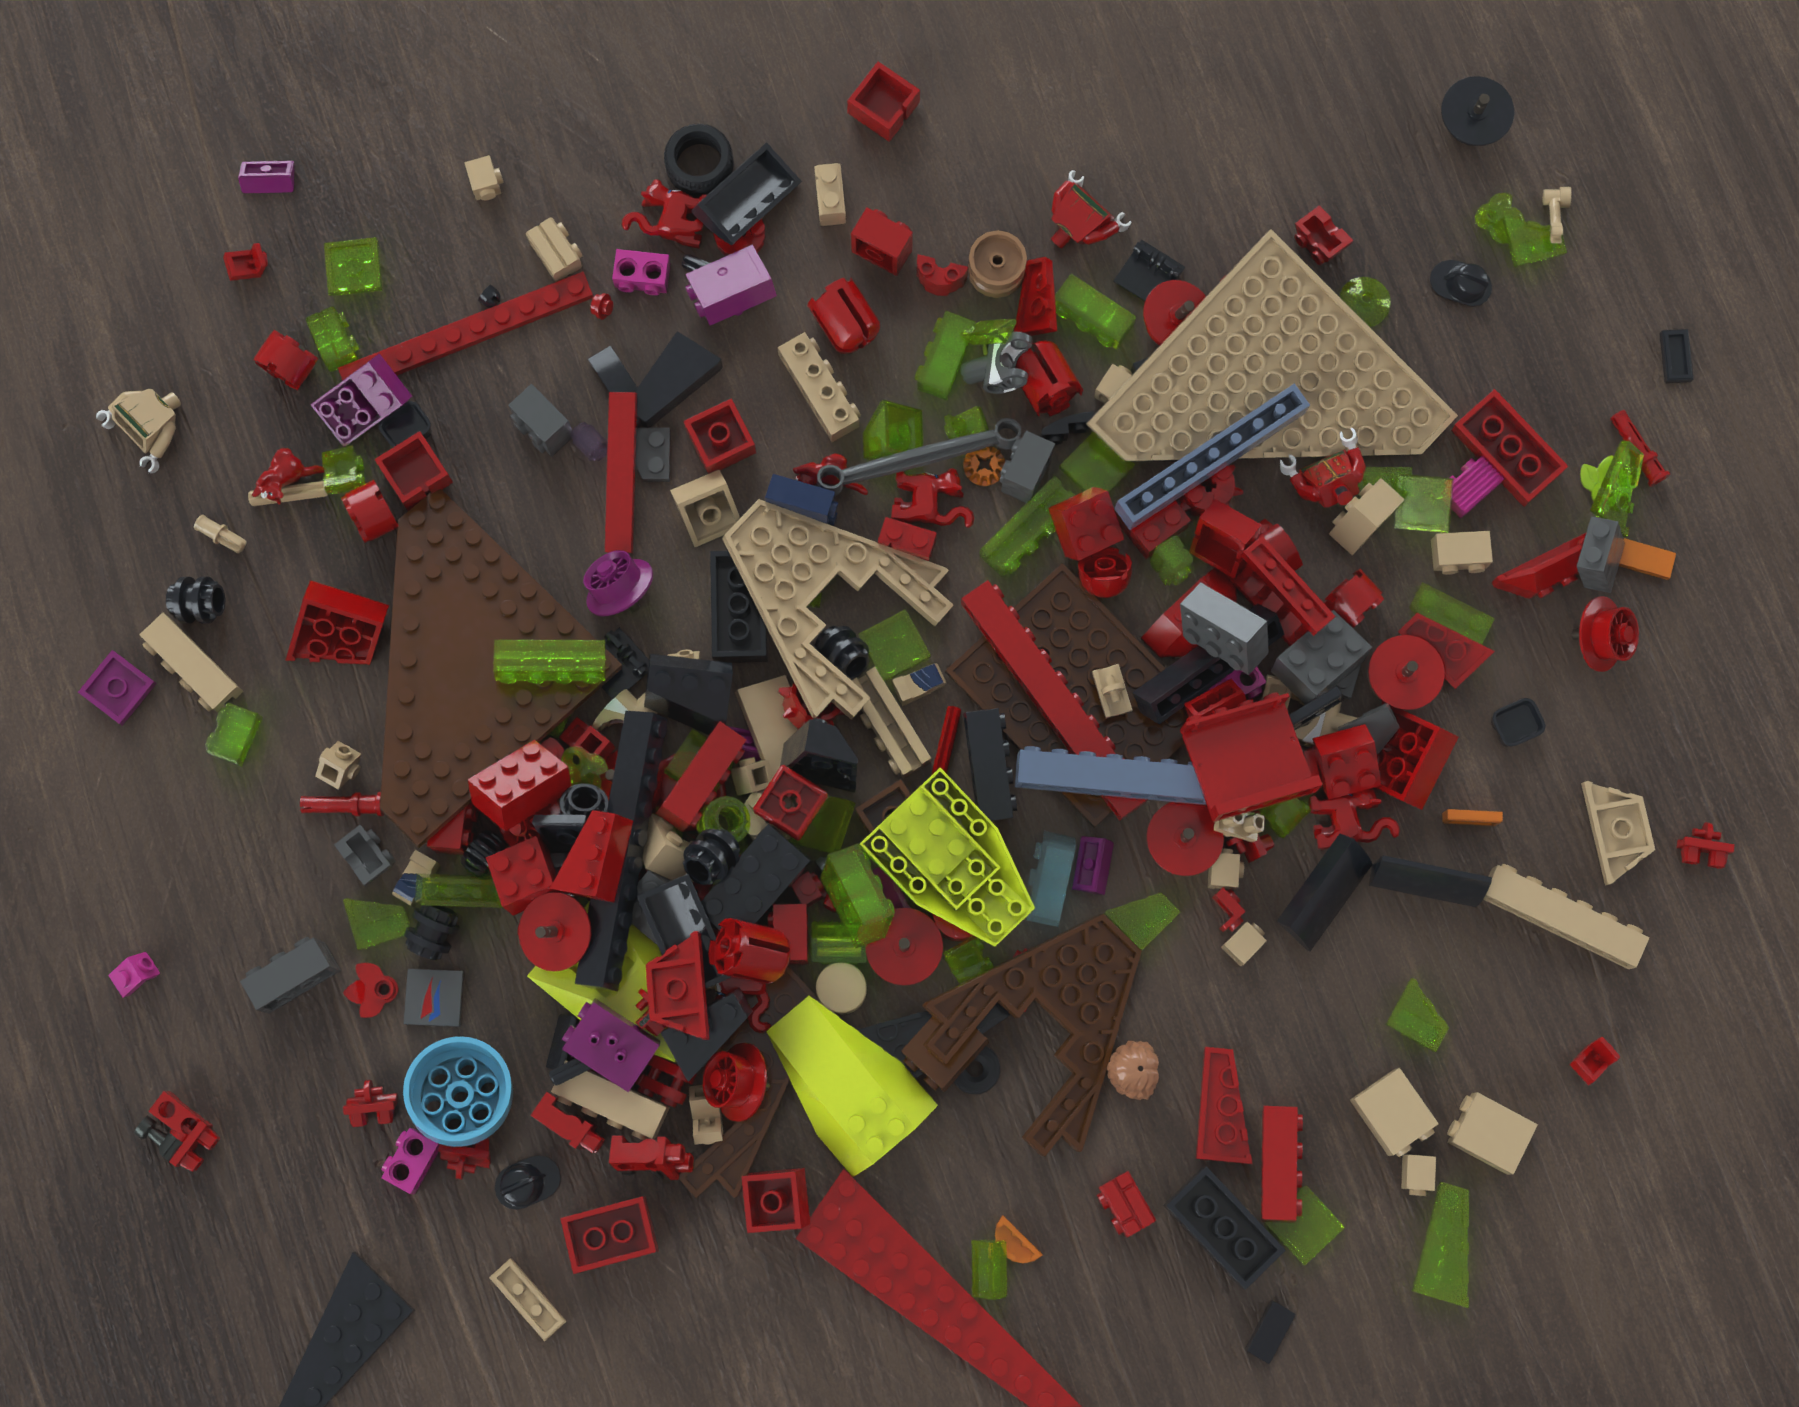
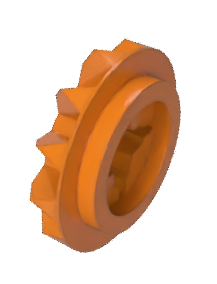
[963,446,1005,486]

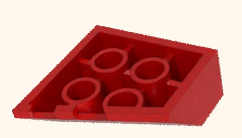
[285,580,389,665]
[1376,701,1459,810]

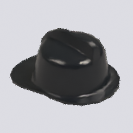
[1430,260,1492,307]
[495,1155,561,1210]

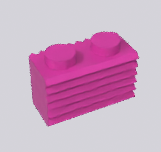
[1439,456,1504,519]

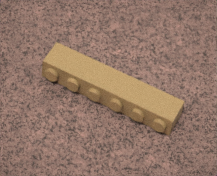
[1483,864,1649,969]

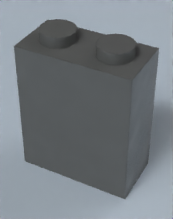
[1577,516,1625,593]

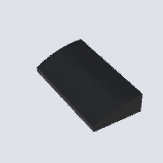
[691,142,802,245]
[1277,833,1373,952]
[1369,855,1492,907]
[637,873,731,989]

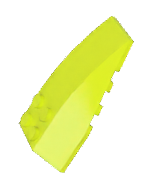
[766,995,938,1177]

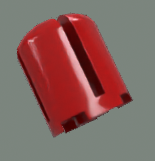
[807,277,880,354]
[1015,341,1083,417]
[708,918,790,984]

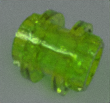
[696,796,750,842]

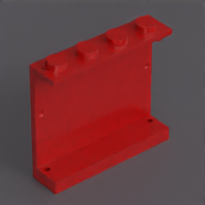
[1180,692,1322,822]

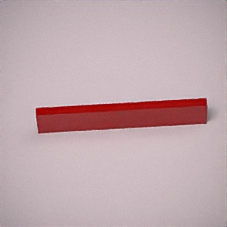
[605,392,637,553]

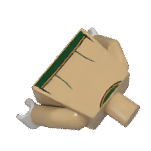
[96,389,181,473]

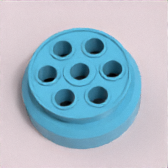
[403,1037,513,1147]

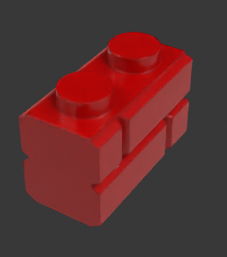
[878,517,937,561]
[1096,1171,1157,1237]

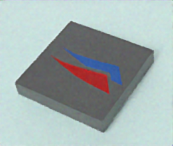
[404,969,464,1027]

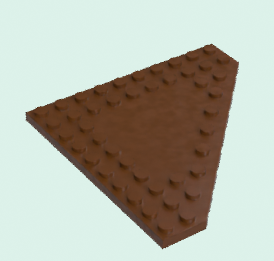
[380,489,622,848]

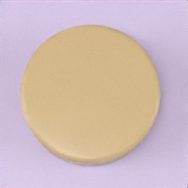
[816,962,867,1015]

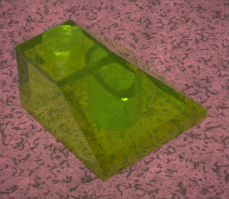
[863,400,923,460]

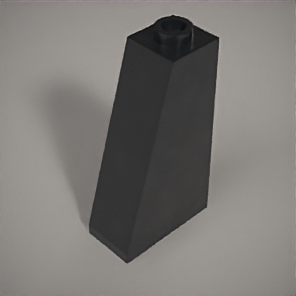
[635,331,723,428]

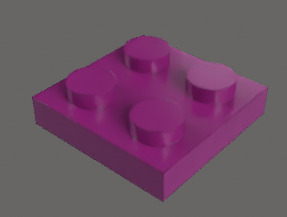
[78,650,157,726]

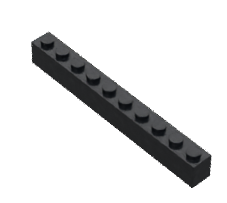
[575,711,668,991]

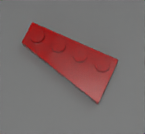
[1196,1047,1252,1164]

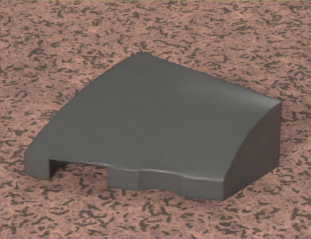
[1338,703,1400,755]

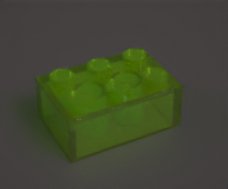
[820,844,895,949]

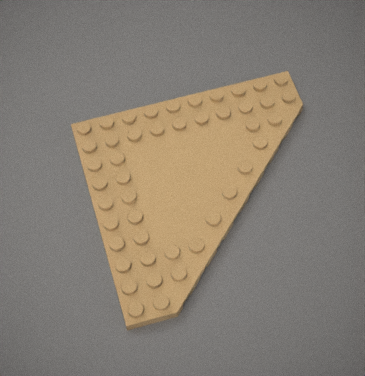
[1087,229,1458,461]

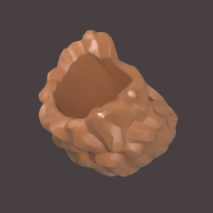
[1107,1041,1159,1100]

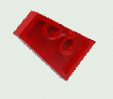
[1014,257,1057,336]
[1398,613,1495,689]

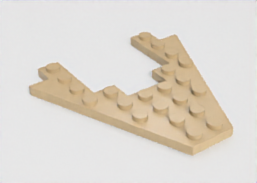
[722,499,954,720]

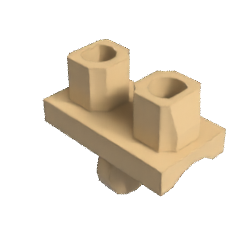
[1092,664,1132,719]
[1214,812,1265,842]

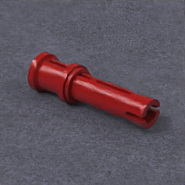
[1610,410,1670,487]
[300,792,384,817]

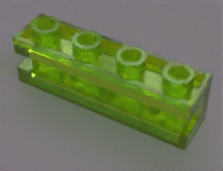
[979,476,1075,577]
[493,640,606,684]

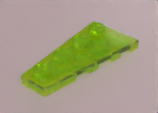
[1412,1182,1469,1308]

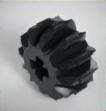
[461,830,506,878]

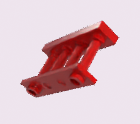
[1225,536,1336,646]

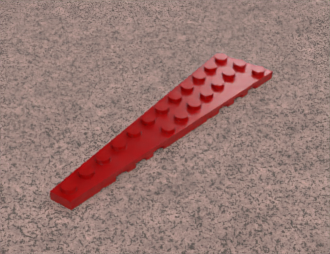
[795,1169,1082,1407]

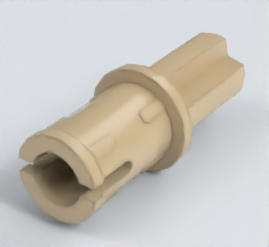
[194,515,247,553]

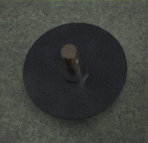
[1441,76,1514,146]

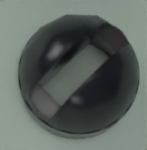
[478,284,501,308]

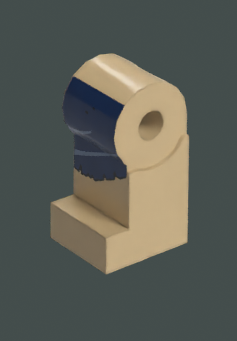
[892,663,947,706]
[392,850,441,906]

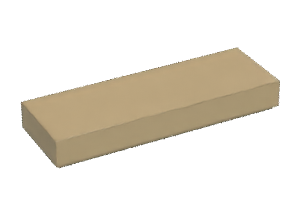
[489,1258,567,1341]

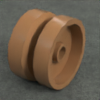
[968,230,1027,298]

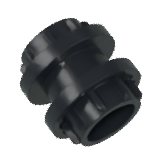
[166,576,226,624]
[814,626,870,680]
[559,783,609,817]
[683,829,740,885]
[404,901,460,960]

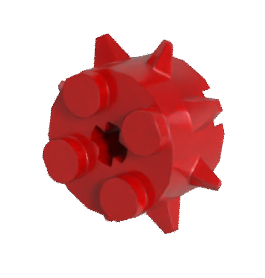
[1180,465,1243,517]
[778,683,845,730]

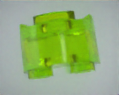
[322,445,366,495]
[1258,798,1311,839]
[943,936,994,984]

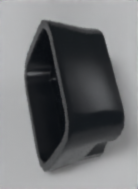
[378,401,432,447]
[1491,698,1546,747]

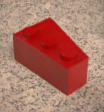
[550,810,633,903]

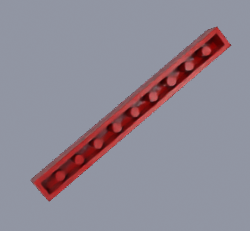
[961,580,1148,821]

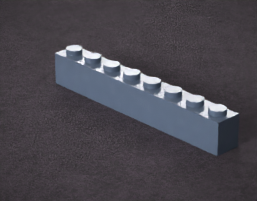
[1114,383,1310,530]
[1015,746,1207,805]

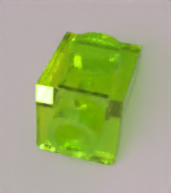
[944,406,989,439]

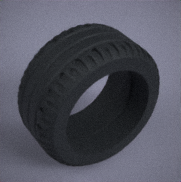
[664,123,734,196]

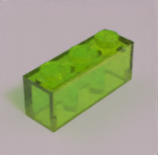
[1055,274,1136,350]
[914,311,975,400]
[415,873,503,908]

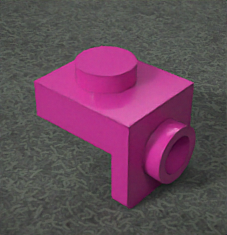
[108,952,160,998]

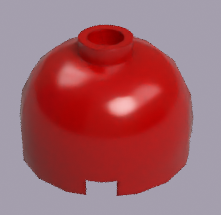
[1078,547,1132,598]

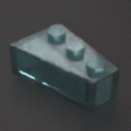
[1026,831,1076,927]

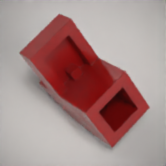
[1257,519,1303,571]
[559,717,616,768]

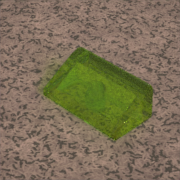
[960,319,1017,345]
[972,1240,1007,1300]

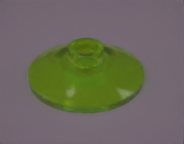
[1339,277,1391,327]

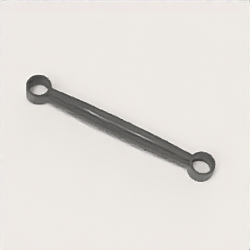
[817,418,1021,495]

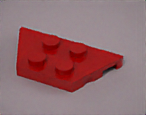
[646,931,710,1040]

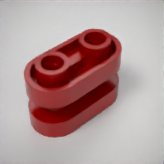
[635,1055,697,1108]

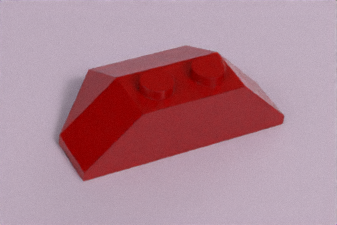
[1491,532,1587,599]
[1141,568,1237,658]

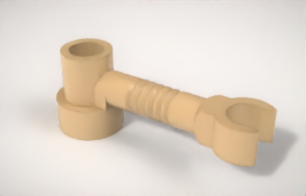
[1542,187,1571,243]

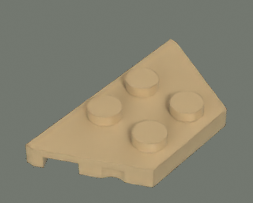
[1581,781,1655,885]

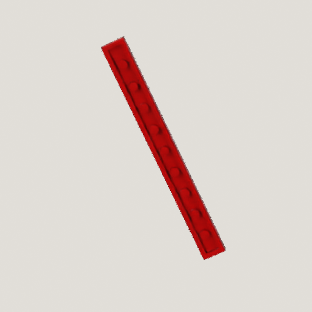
[338,272,594,380]

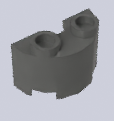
[334,825,396,886]

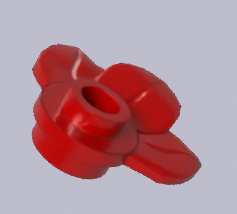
[343,963,399,1018]

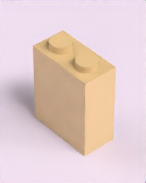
[1350,1068,1438,1157]
[1447,1092,1538,1175]

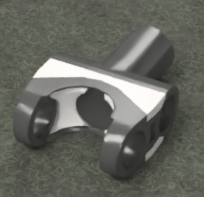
[961,332,1033,394]

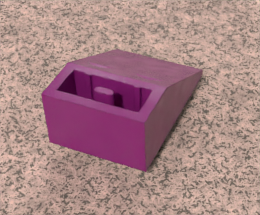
[311,354,412,447]

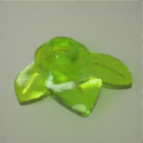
[1475,193,1525,244]
[561,746,609,788]

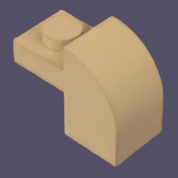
[689,1085,724,1145]

